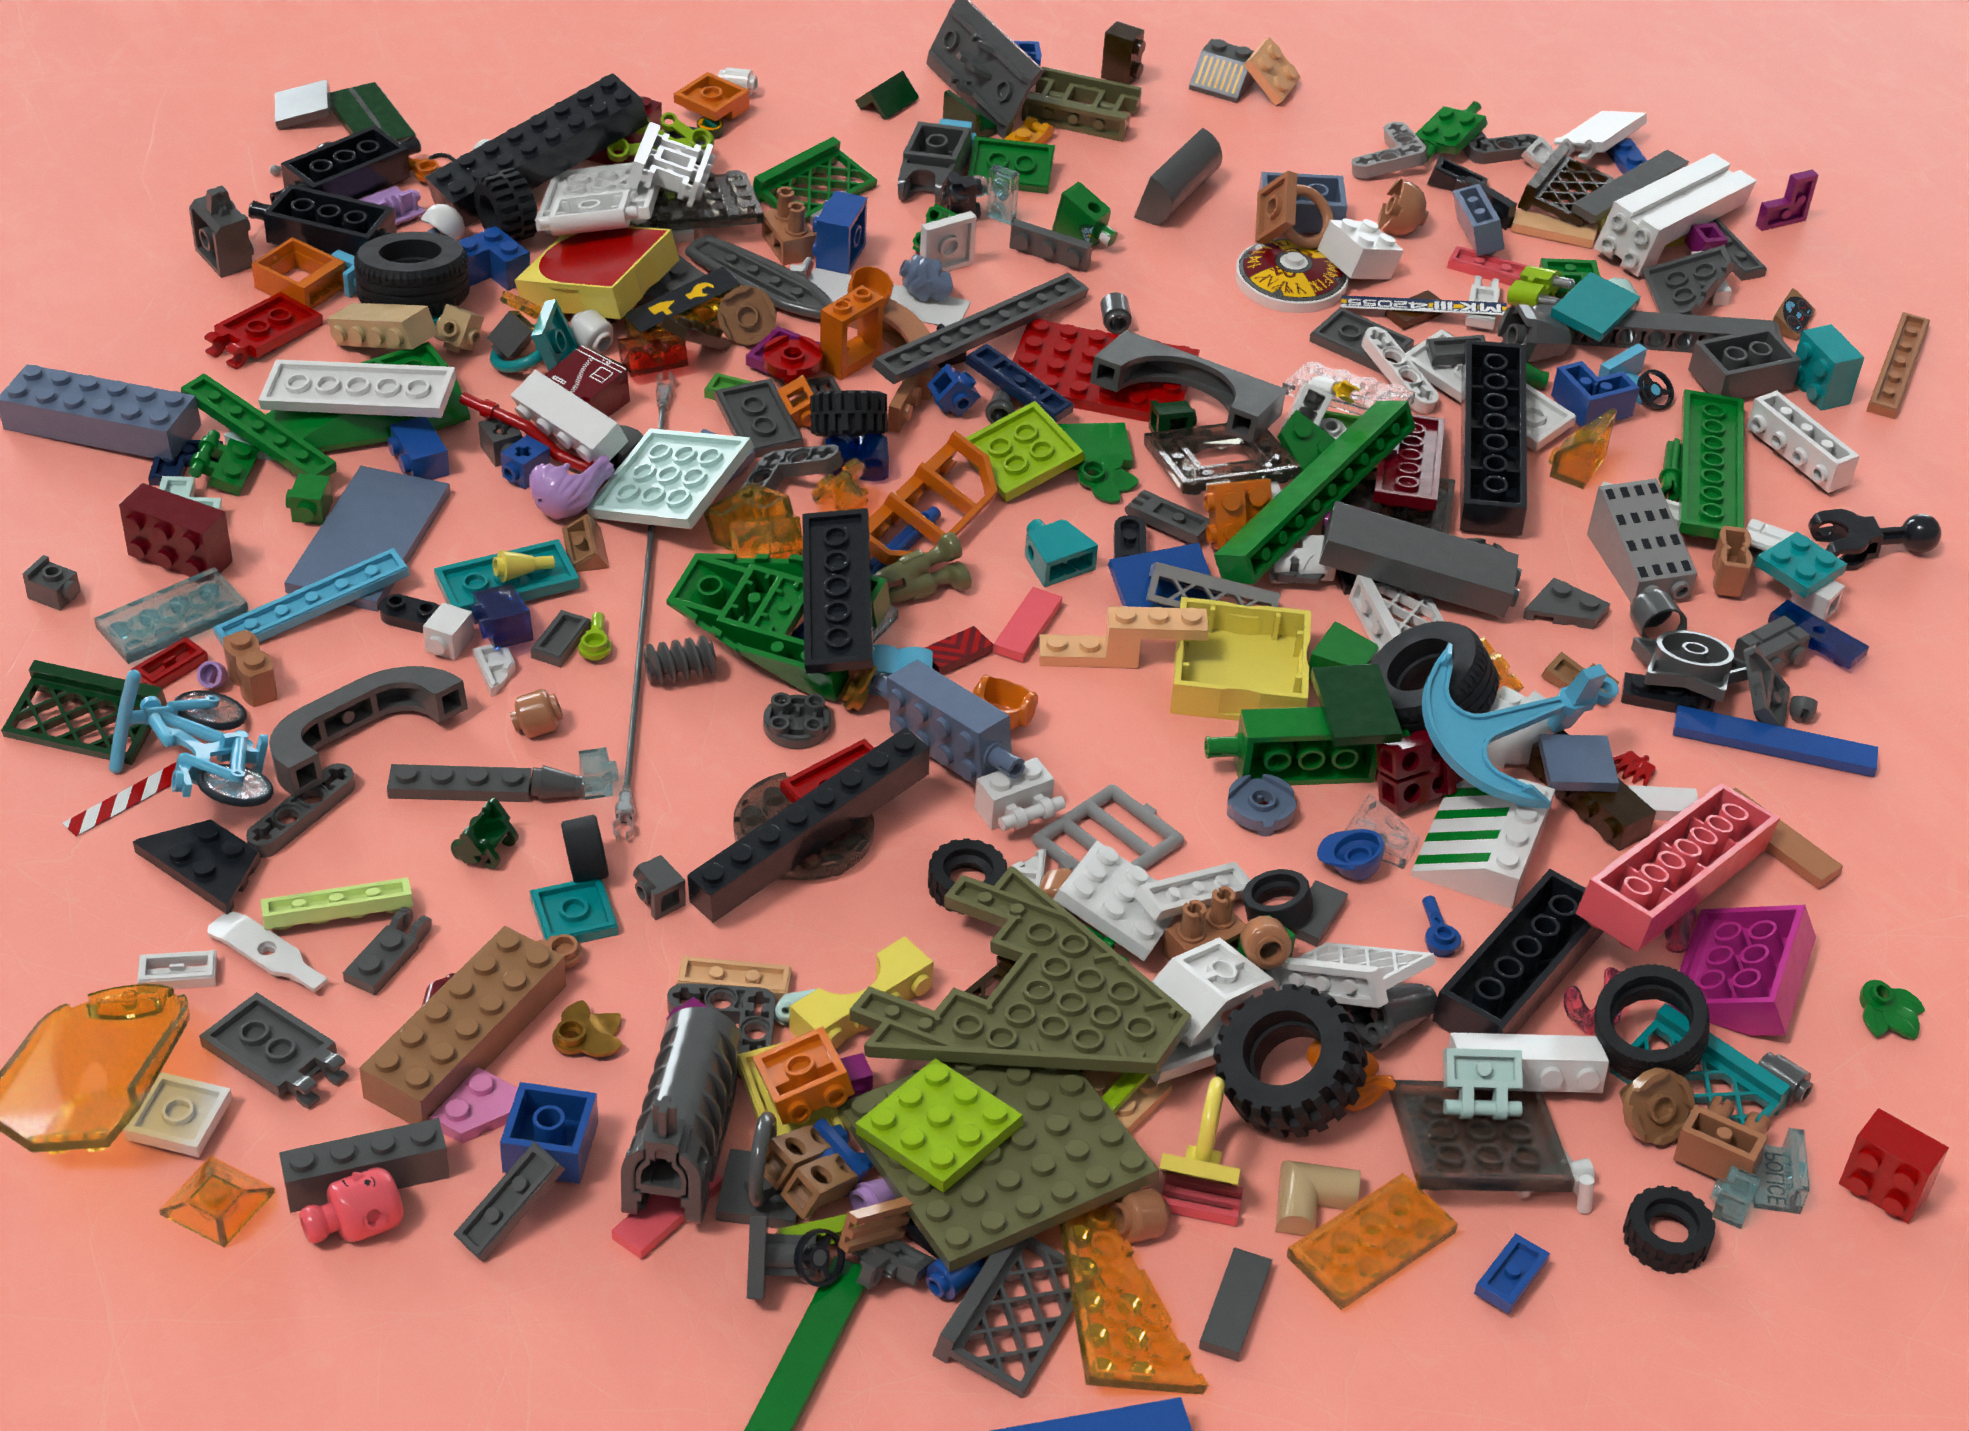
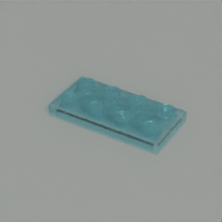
[94,567,248,664]

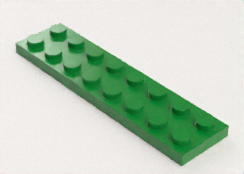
[1678,389,1744,539]

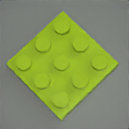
[966,401,1085,502]
[855,1058,1023,1193]

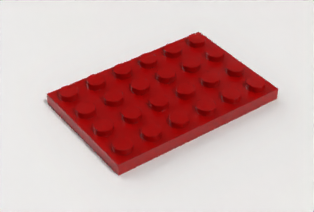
[1012,319,1200,422]

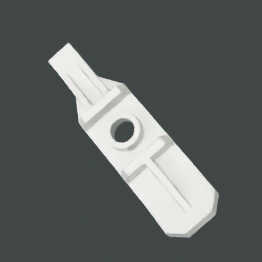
[207,912,328,993]

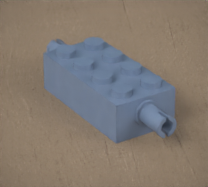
[871,660,1025,785]

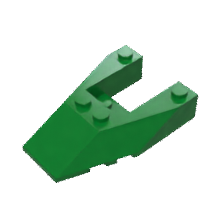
[666,553,891,702]

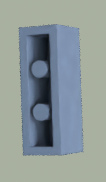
[1453,184,1505,256]

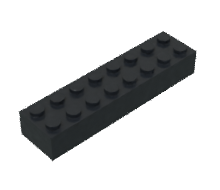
[425,73,649,227]
[1460,340,1527,535]

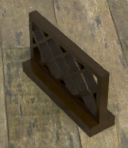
[1517,143,1615,227]

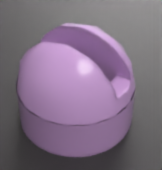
[197,661,228,689]

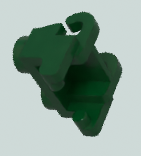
[451,798,519,869]

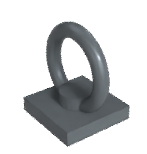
[716,1112,798,1229]

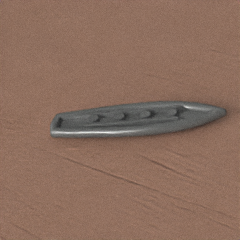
[685,235,833,319]

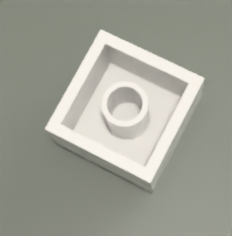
[1317,218,1404,280]

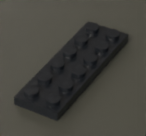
[802,508,874,674]

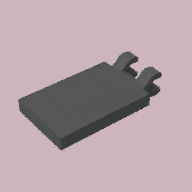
[199,992,349,1109]

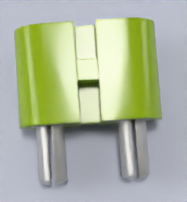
[1507,265,1575,307]

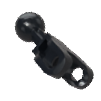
[1808,509,1942,571]

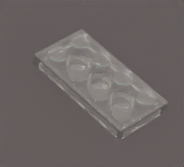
[1282,361,1415,416]

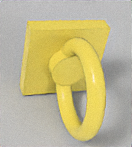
[1159,1077,1241,1186]

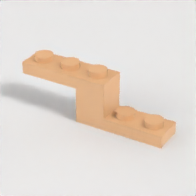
[1039,606,1209,668]

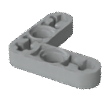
[1351,122,1427,179]

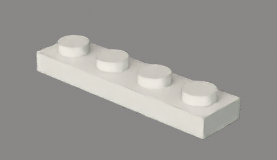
[1134,862,1251,921]

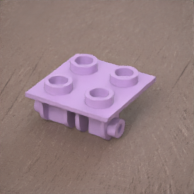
[358,185,426,225]

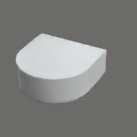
[1521,136,1554,169]

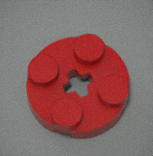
[763,335,823,384]

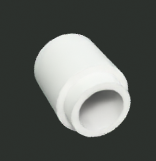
[718,67,758,97]

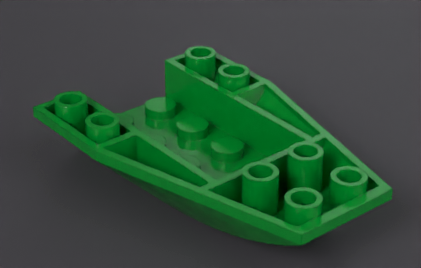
[266,341,470,452]

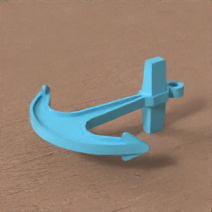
[1422,643,1619,809]

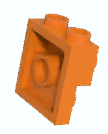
[674,72,749,121]
[1203,478,1272,550]
[752,1026,855,1125]

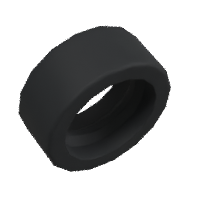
[1242,869,1314,930]

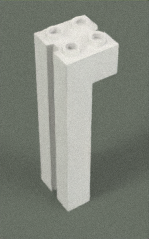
[1593,153,1757,277]

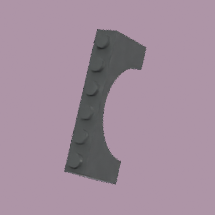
[1090,330,1287,443]

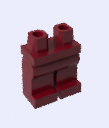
[1376,729,1464,812]

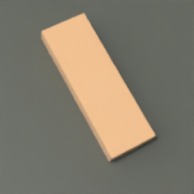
[1511,209,1598,249]
[676,956,792,1001]

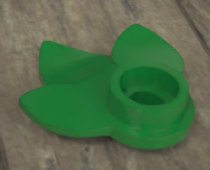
[1077,453,1139,503]
[1859,979,1925,1040]

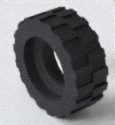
[928,838,1007,915]
[1622,1185,1716,1274]

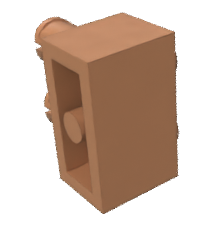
[762,186,816,266]
[1162,886,1246,961]
[1673,1096,1771,1191]

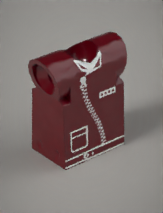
[545,345,630,417]

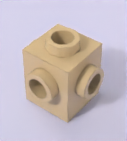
[434,304,485,353]

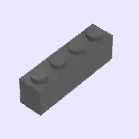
[279,1118,450,1213]

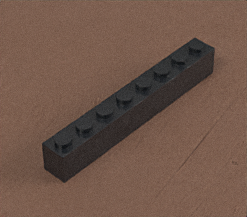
[687,727,929,923]

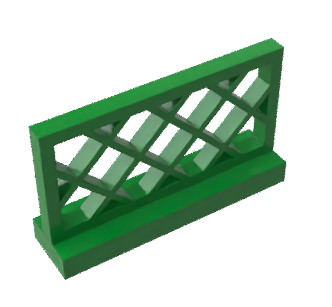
[751,136,877,223]

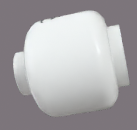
[570,310,613,353]

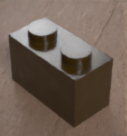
[1101,21,1146,85]

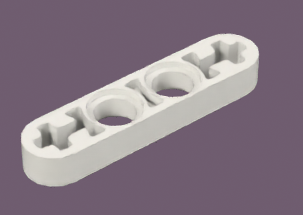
[1362,327,1439,414]

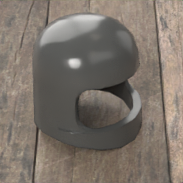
[1629,588,1687,639]

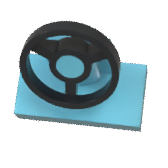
[1598,343,1674,410]

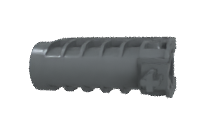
[621,1007,741,1224]

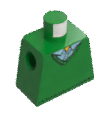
[1052,181,1118,248]

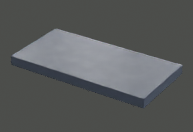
[284,466,450,612]

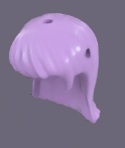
[529,455,615,520]

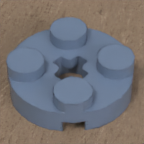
[1226,774,1297,837]

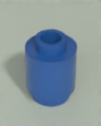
[926,1257,986,1300]

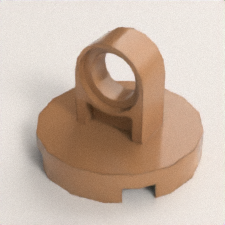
[717,285,777,345]
[1619,1068,1695,1146]

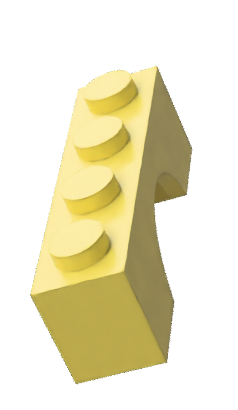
[789,936,934,1049]

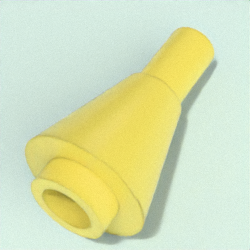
[492,550,555,583]

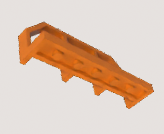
[869,430,997,565]

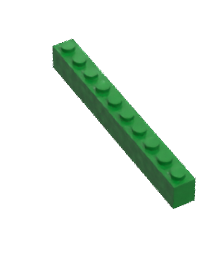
[1214,401,1415,584]

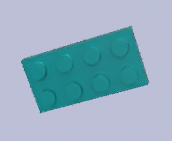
[434,539,580,614]

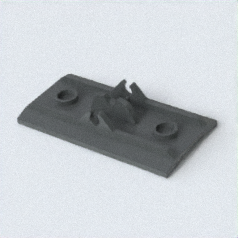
[926,0,1045,139]

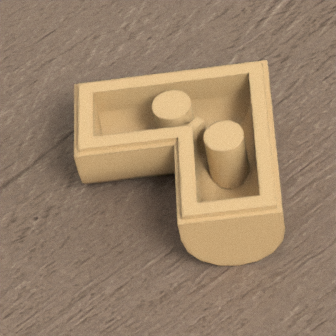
[1275,1160,1361,1237]

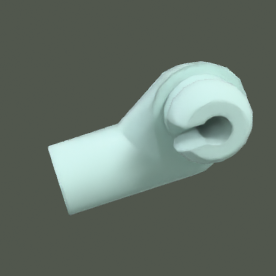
[774,988,818,1025]

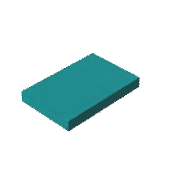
[1550,272,1641,342]

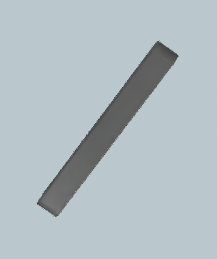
[1533,304,1784,353]

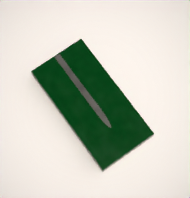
[330,82,416,142]

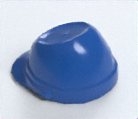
[1317,829,1385,881]

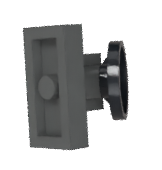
[747,1212,846,1299]

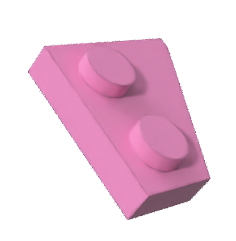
[430,1067,518,1144]

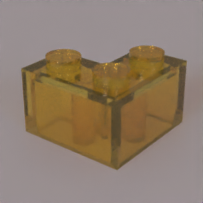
[703,482,799,551]

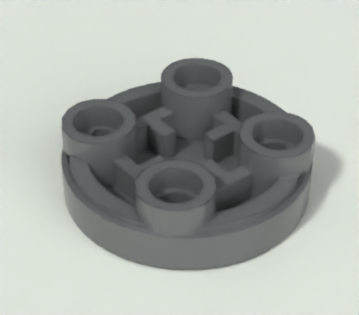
[763,692,831,749]

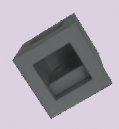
[22,555,81,611]
[633,855,686,920]

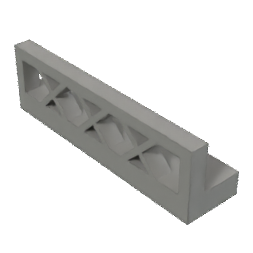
[1146,562,1281,608]

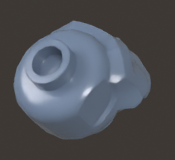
[899,254,953,302]

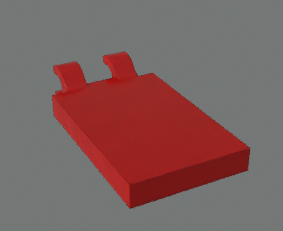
[204,292,323,369]

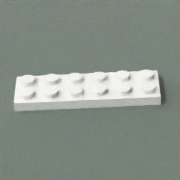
[1405,329,1577,451]
[258,359,457,418]

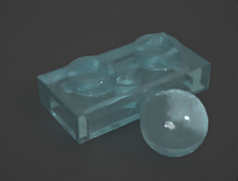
[974,164,1019,225]

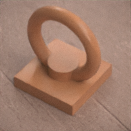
[1255,170,1334,249]

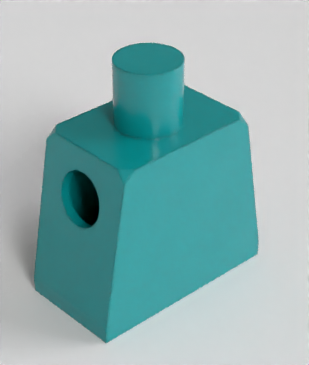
[1025,519,1098,588]

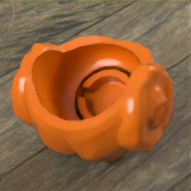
[973,674,1039,731]

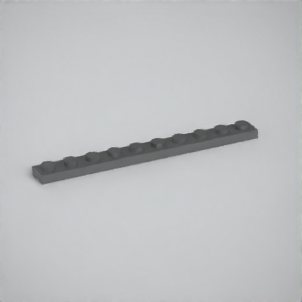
[872,272,1089,384]

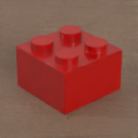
[1838,1108,1949,1224]

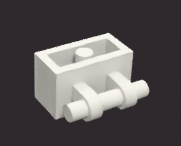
[974,757,1066,831]

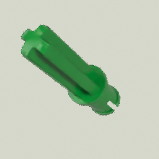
[1659,438,1681,501]

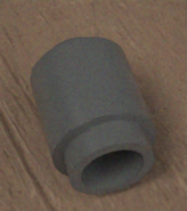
[1100,292,1132,334]
[1758,1052,1813,1105]

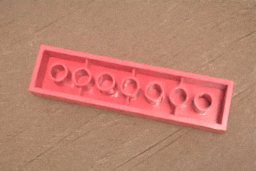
[1575,783,1780,952]

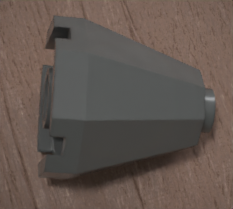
[1497,304,1572,364]

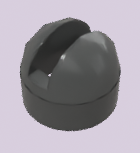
[1789,696,1818,723]

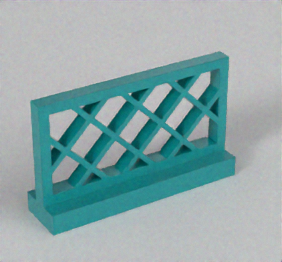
[1609,1003,1791,1125]

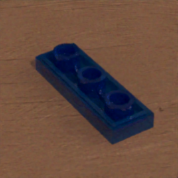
[1768,599,1870,669]

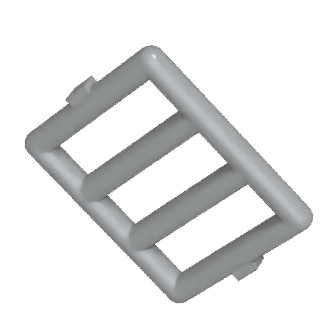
[1032,784,1184,870]

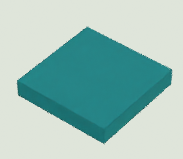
[529,878,619,943]

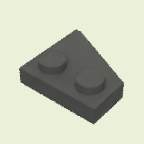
[1743,644,1790,727]

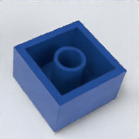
[812,190,867,274]
[500,1082,598,1184]

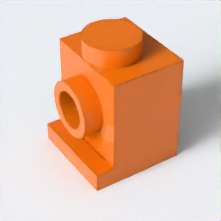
[777,375,814,428]

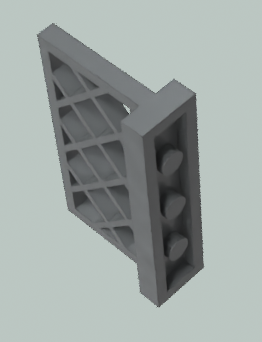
[932,1237,1095,1398]

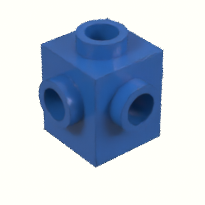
[927,364,981,417]

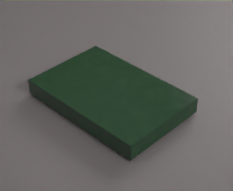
[1310,664,1403,747]

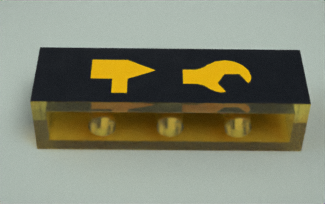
[623,267,742,355]

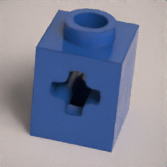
[501,435,551,490]

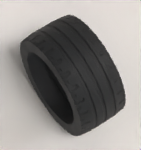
[1594,964,1710,1082]

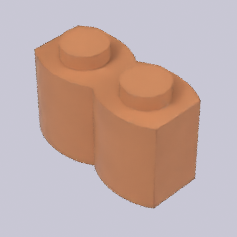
[1712,526,1752,597]
[223,630,277,707]

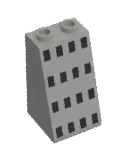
[1587,478,1697,603]

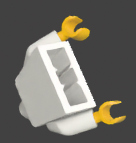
[1281,376,1360,429]

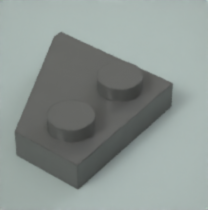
[1523,577,1610,629]

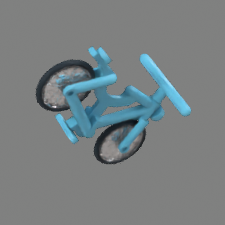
[109,669,274,807]

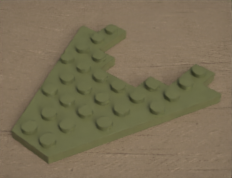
[849,866,1191,1074]

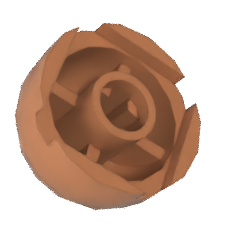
[1377,179,1429,236]

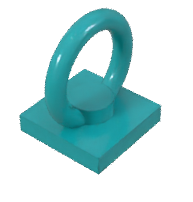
[490,299,579,373]

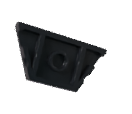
[133,819,261,914]

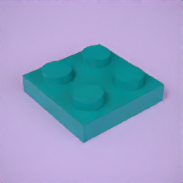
[1755,531,1847,598]

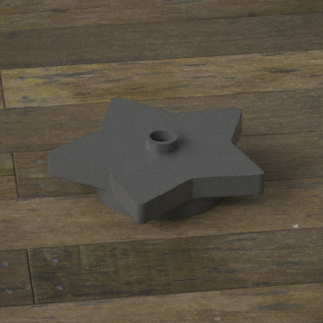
[1631,630,1748,702]

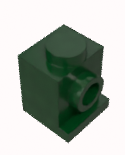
[1148,400,1197,442]

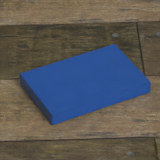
[1108,543,1218,608]

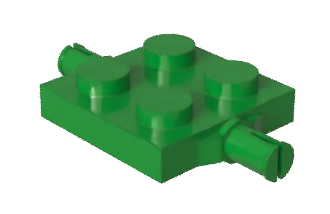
[1415,101,1488,162]

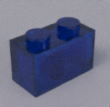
[470,583,534,649]

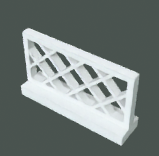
[1348,575,1444,652]
[1266,942,1436,1008]

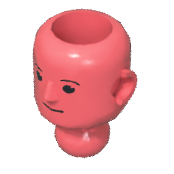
[299,1167,404,1243]

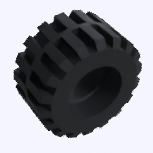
[474,168,538,242]
[810,390,888,437]

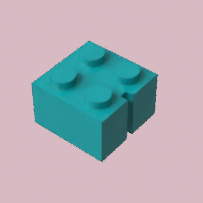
[1795,324,1865,411]

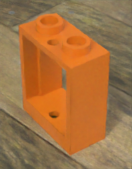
[252,237,346,309]
[820,285,884,380]

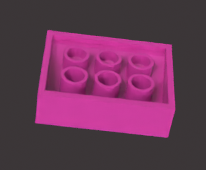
[1668,905,1816,1036]

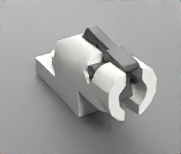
[1269,535,1336,585]

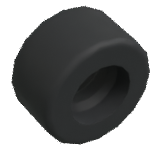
[561,815,609,883]

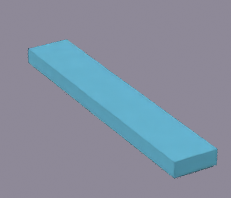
[213,548,410,646]

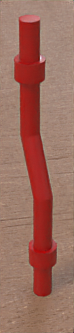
[459,392,608,483]

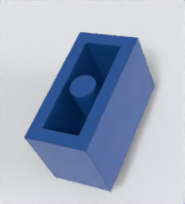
[387,417,450,480]

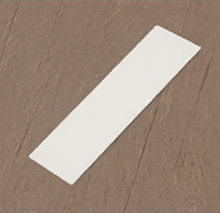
[808,268,971,327]

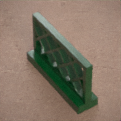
[1,660,167,765]

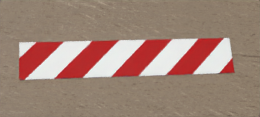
[62,762,176,836]

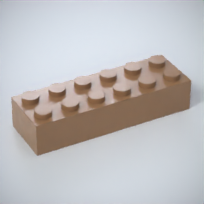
[359,925,566,1124]

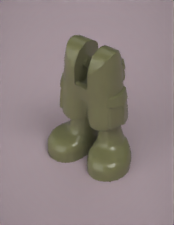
[874,532,972,604]

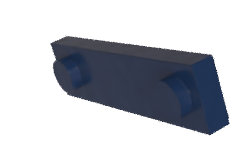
[965,344,1074,422]

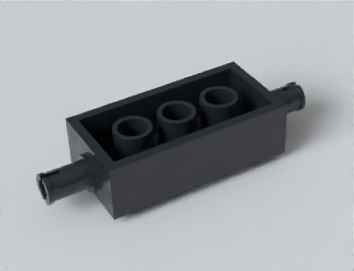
[270,125,421,204]
[248,184,397,256]

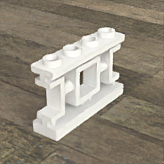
[626,122,716,208]

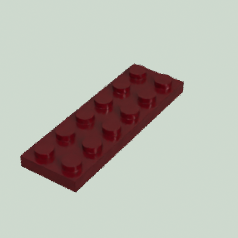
[1373,414,1445,512]

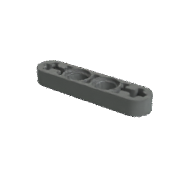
[246,763,355,858]

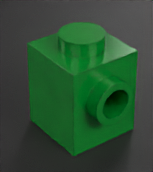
[285,473,333,525]

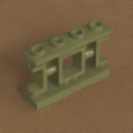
[1021,67,1142,142]

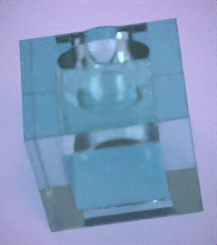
[578,747,618,800]
[1710,1166,1761,1229]

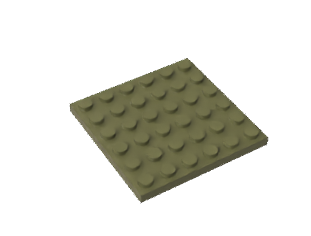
[837,1062,1159,1273]

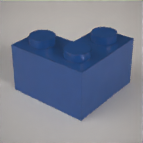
[458,226,530,291]
[1551,361,1640,429]

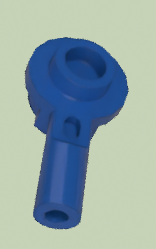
[1422,895,1461,957]

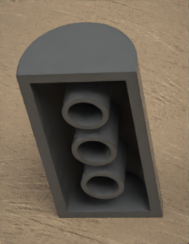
[1134,127,1223,225]

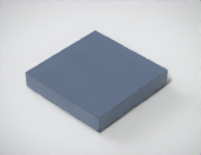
[1538,734,1619,792]

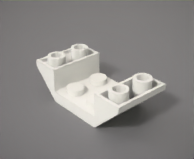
[1152,937,1280,1047]

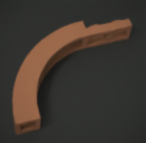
[848,299,936,433]

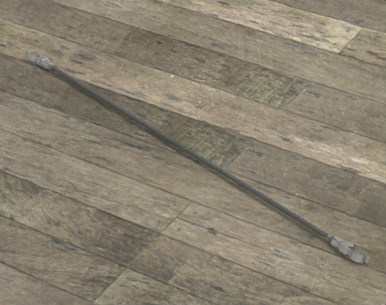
[612,370,674,842]

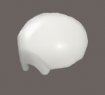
[421,204,465,241]

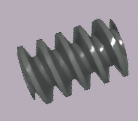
[644,635,717,685]

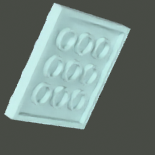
[585,428,754,529]

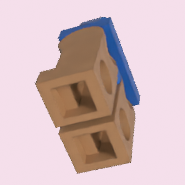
[764,1118,873,1220]

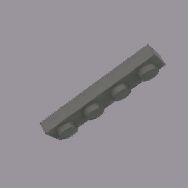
[387,764,532,802]

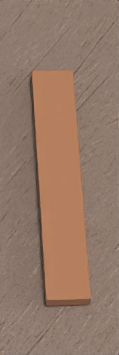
[1866,312,1930,419]

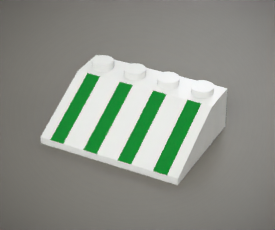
[1410,779,1555,909]

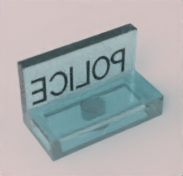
[1752,1128,1810,1214]

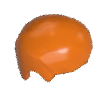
[847,266,894,307]

